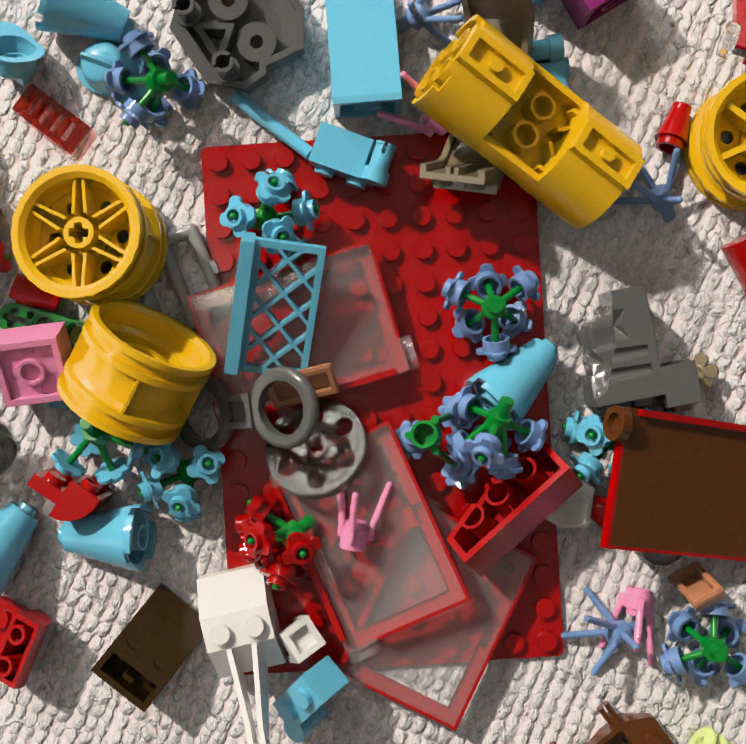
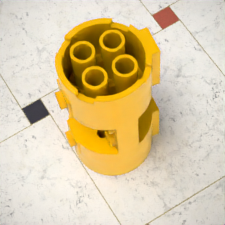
[411,14,645,229]

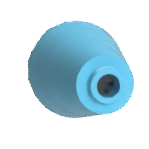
[35,0,135,43]
[466,338,559,431]
[0,500,38,596]
[58,503,157,572]

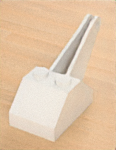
[197,561,287,744]

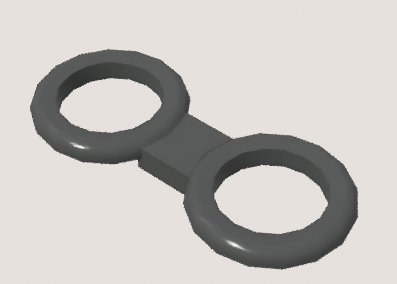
[179,366,320,452]

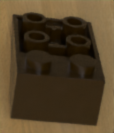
[91,583,203,712]

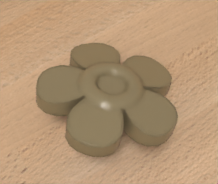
[686,353,719,392]

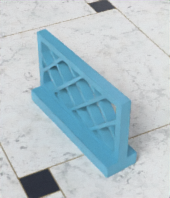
[224,231,326,375]

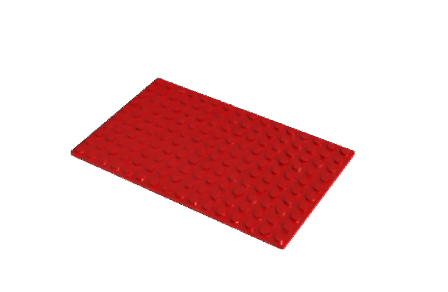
[201,132,564,675]

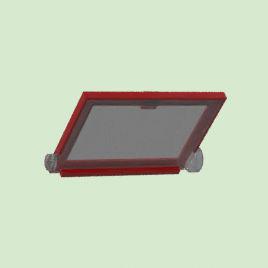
[187,240,420,420]
[269,420,472,663]
[337,496,538,731]

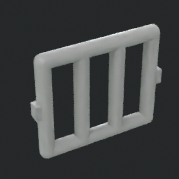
[102,223,232,331]

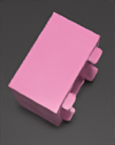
[0,321,73,408]

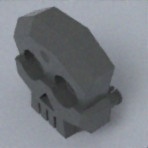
[169,0,306,94]

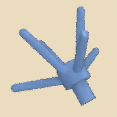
[396,0,464,46]
[612,148,684,222]
[561,587,639,676]

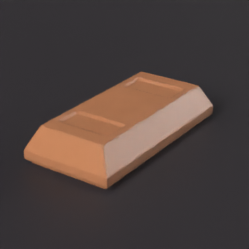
[268,362,340,409]
[668,561,725,611]

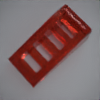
[12,83,91,154]

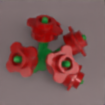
[238,490,322,591]

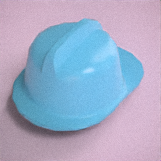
[0,21,45,86]
[76,41,148,103]

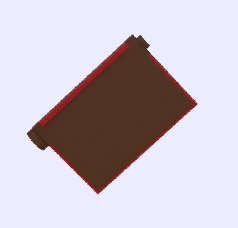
[600,405,746,562]

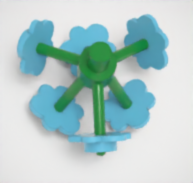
[51,419,148,485]

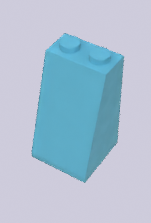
[325,0,402,119]

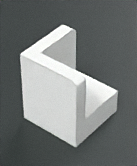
[546,481,594,528]
[277,615,326,664]

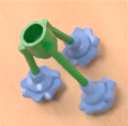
[395,392,481,490]

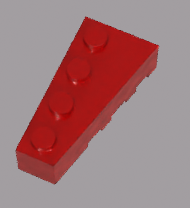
[446,442,584,577]

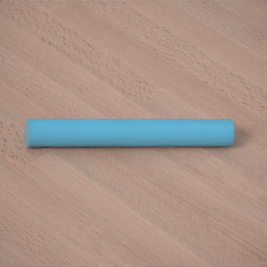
[230,91,313,160]

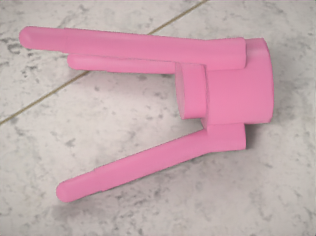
[377,71,448,138]
[335,465,393,552]
[598,586,655,666]

